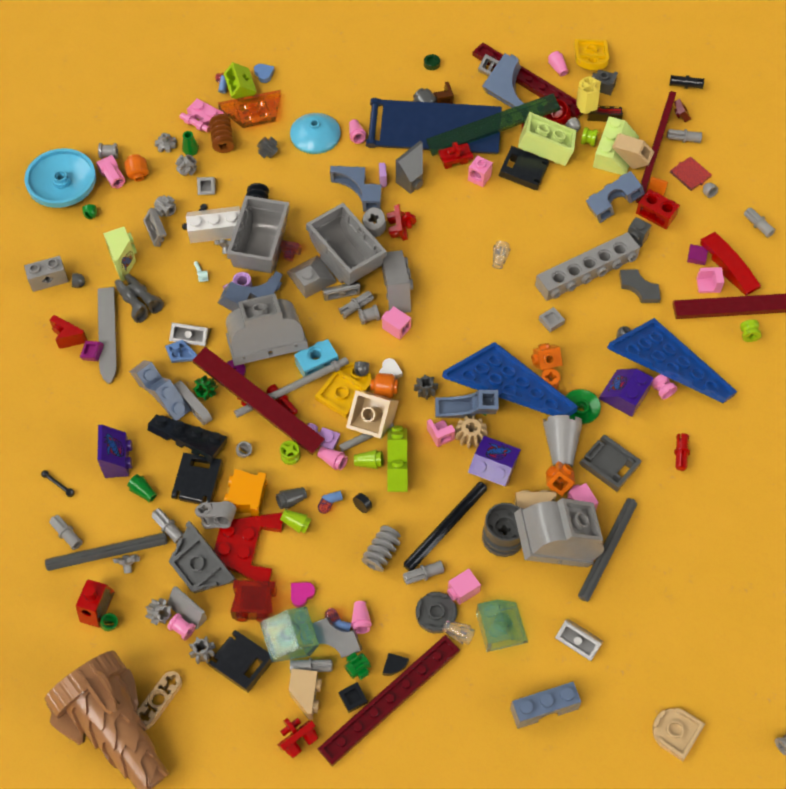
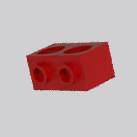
[636,189,680,229]

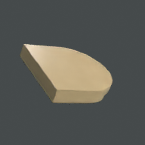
[652,708,705,762]

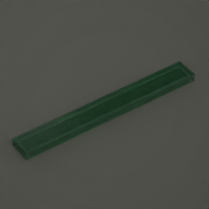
[426,93,560,156]

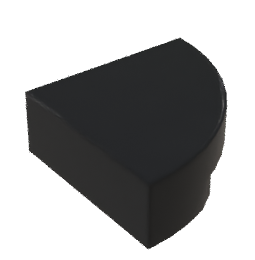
[383,653,409,676]

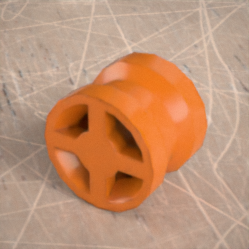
[541,369,560,390]

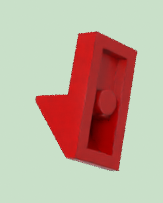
[50,315,88,349]

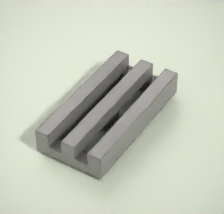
[143,208,167,247]

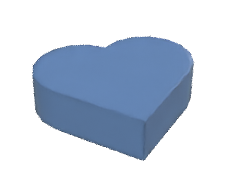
[254,64,275,83]

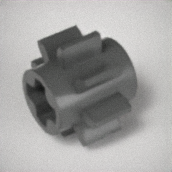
[257,137,278,158]
[414,375,438,400]

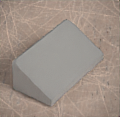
[322,282,360,301]
[169,323,211,346]
[168,586,207,630]
[555,619,604,661]

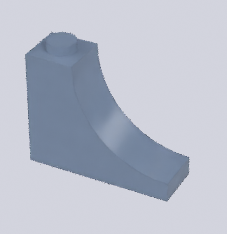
[482,53,529,116]

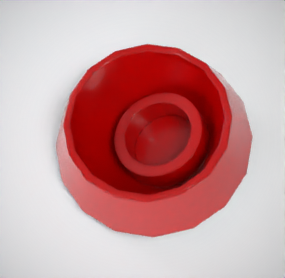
[542,99,571,125]

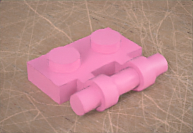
[180,99,224,133]

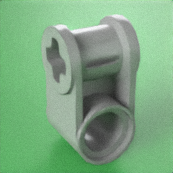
[195,501,237,529]

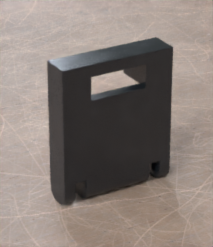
[499,146,549,190]
[171,452,223,504]
[208,630,274,693]

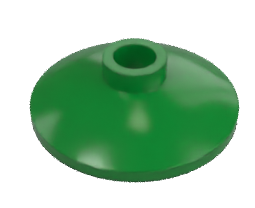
[565,389,601,424]

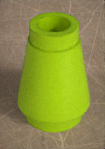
[354,450,383,469]
[280,509,311,533]

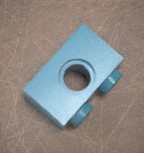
[294,339,339,377]

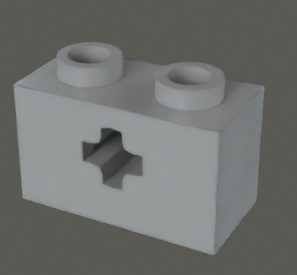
[24,256,68,292]

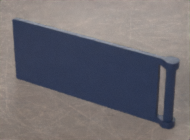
[366,98,502,154]

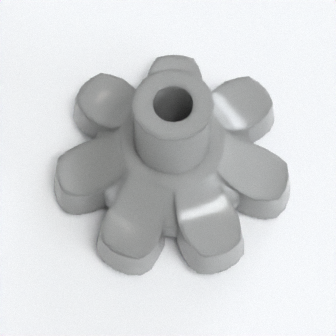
[154,133,177,152]
[214,239,230,254]
[113,554,140,573]

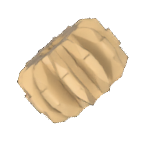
[455,415,488,449]

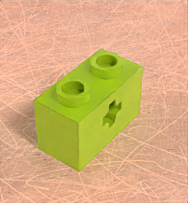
[224,62,257,103]

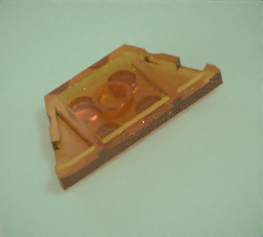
[218,90,281,128]

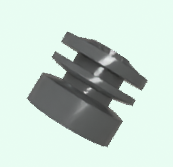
[482,503,522,557]

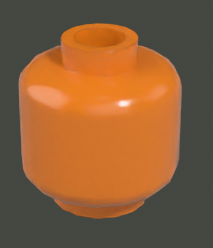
[124,154,149,182]
[370,373,398,398]

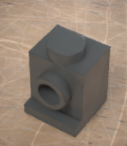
[592,70,618,96]
[628,217,651,248]

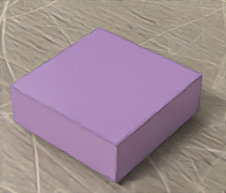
[379,163,387,187]

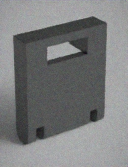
[579,435,642,492]

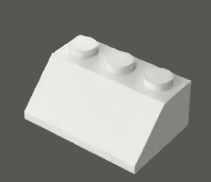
[186,206,240,244]

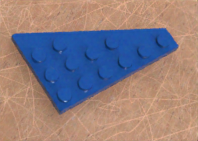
[607,318,737,403]
[442,342,578,416]

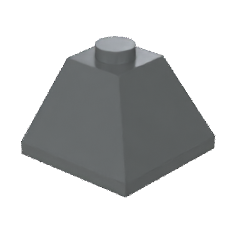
[396,141,423,194]

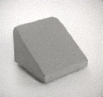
[197,177,216,195]

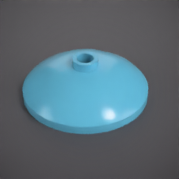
[290,113,341,154]

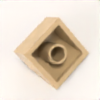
[346,390,399,439]

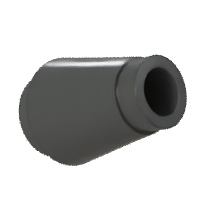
[276,487,307,510]

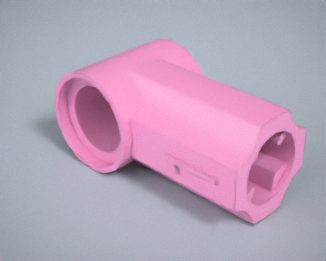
[96,155,126,189]

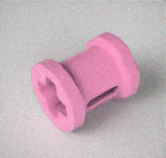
[167,613,196,641]

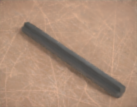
[578,498,637,602]
[45,533,167,571]

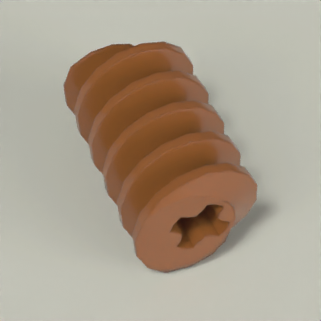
[209,114,234,153]

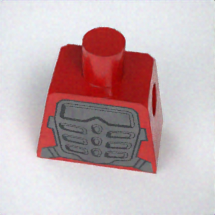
[76,579,115,628]

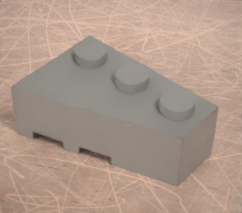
[382,250,413,313]

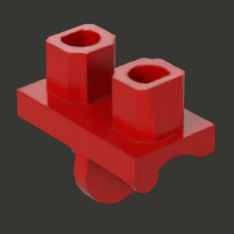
[438,142,473,169]
[387,204,416,241]
[277,718,319,758]

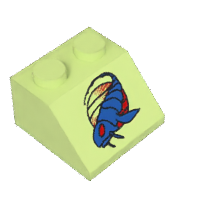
[103,227,137,281]

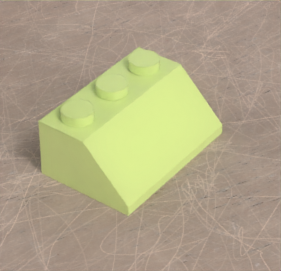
[518,112,577,166]
[593,116,639,175]

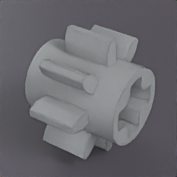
[175,154,197,176]
[154,195,176,217]
[145,598,172,625]
[189,636,215,664]

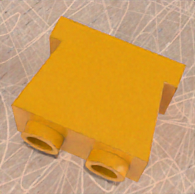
[224,469,268,517]

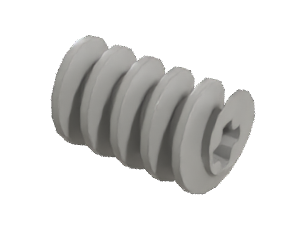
[362,207,386,237]
[361,525,401,572]

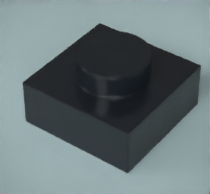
[338,682,368,713]

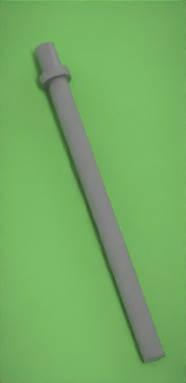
[234,357,349,418]

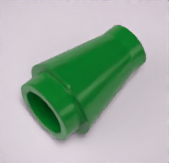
[182,131,199,156]
[127,474,157,503]

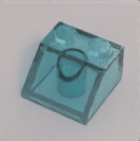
[476,600,528,652]
[260,607,319,662]

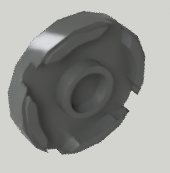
[416,592,457,634]

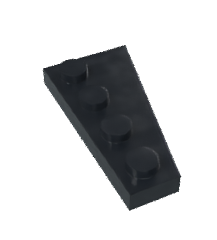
[147,414,228,463]

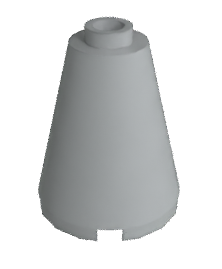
[543,415,582,467]

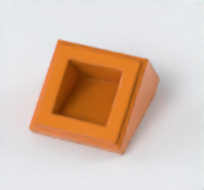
[646,177,668,196]

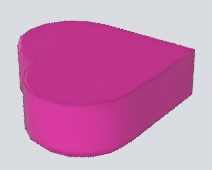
[291,582,315,608]

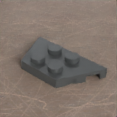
[169,521,237,593]

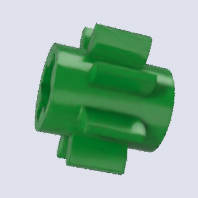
[193,375,218,400]
[344,652,371,680]

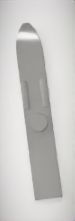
[98,287,117,384]

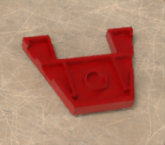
[214,513,284,589]

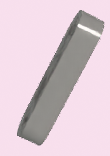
[174,380,212,425]

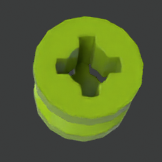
[581,127,598,147]
[740,320,762,342]
[280,440,300,465]

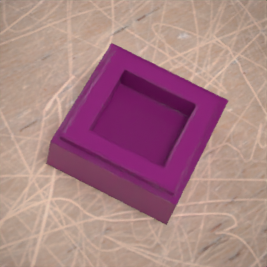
[687,244,708,265]
[80,341,104,361]

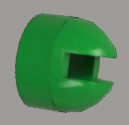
[82,204,97,219]
[100,613,118,632]

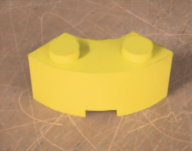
[576,76,601,114]

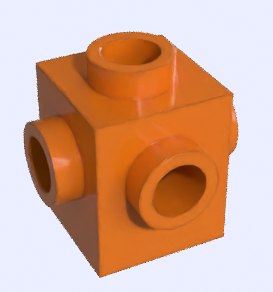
[531,343,563,372]
[546,461,575,496]

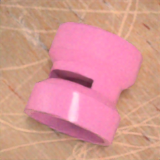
[651,374,677,400]

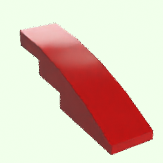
[700,232,761,295]

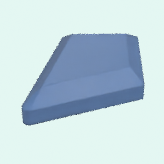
[165,340,197,363]

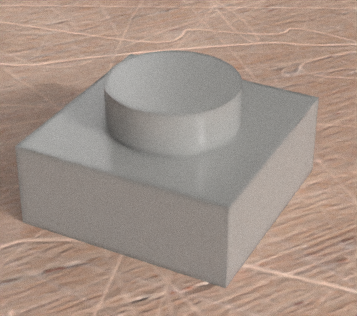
[539,307,565,332]

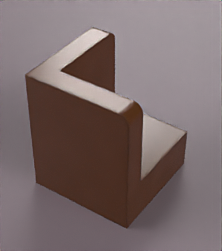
[433,82,454,104]

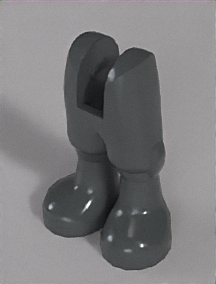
[115,274,164,323]

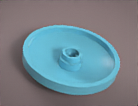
[24,148,96,208]

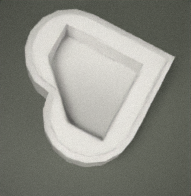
[379,358,403,379]

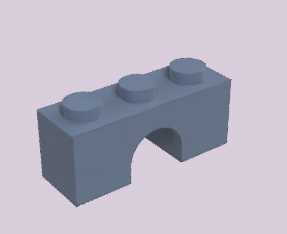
[586,171,645,223]
[510,681,581,729]

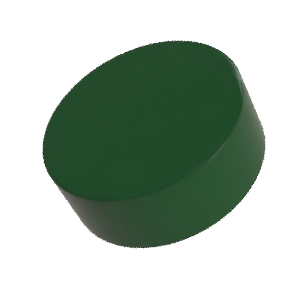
[424,54,440,70]

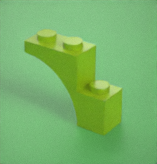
[387,426,408,492]

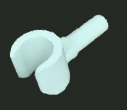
[194,261,209,282]

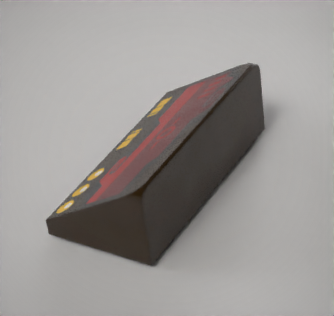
[587,105,623,122]

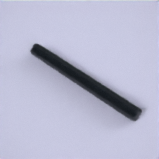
[404,482,487,571]

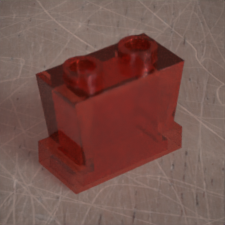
[230,580,277,623]

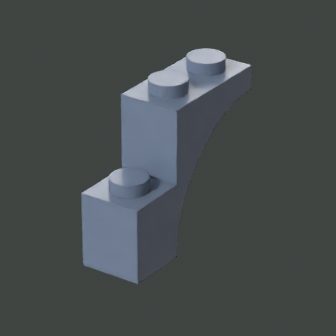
[330,166,382,212]
[218,271,282,311]
[129,360,190,421]
[435,390,499,419]

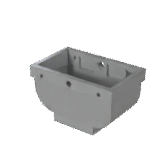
[227,195,290,273]
[306,203,387,285]
[226,294,308,366]
[514,498,604,568]

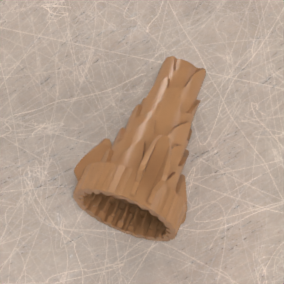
[44,650,170,789]

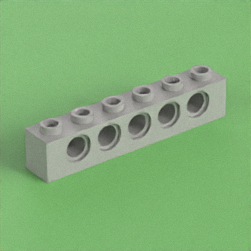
[535,232,640,301]

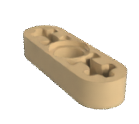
[136,671,182,729]

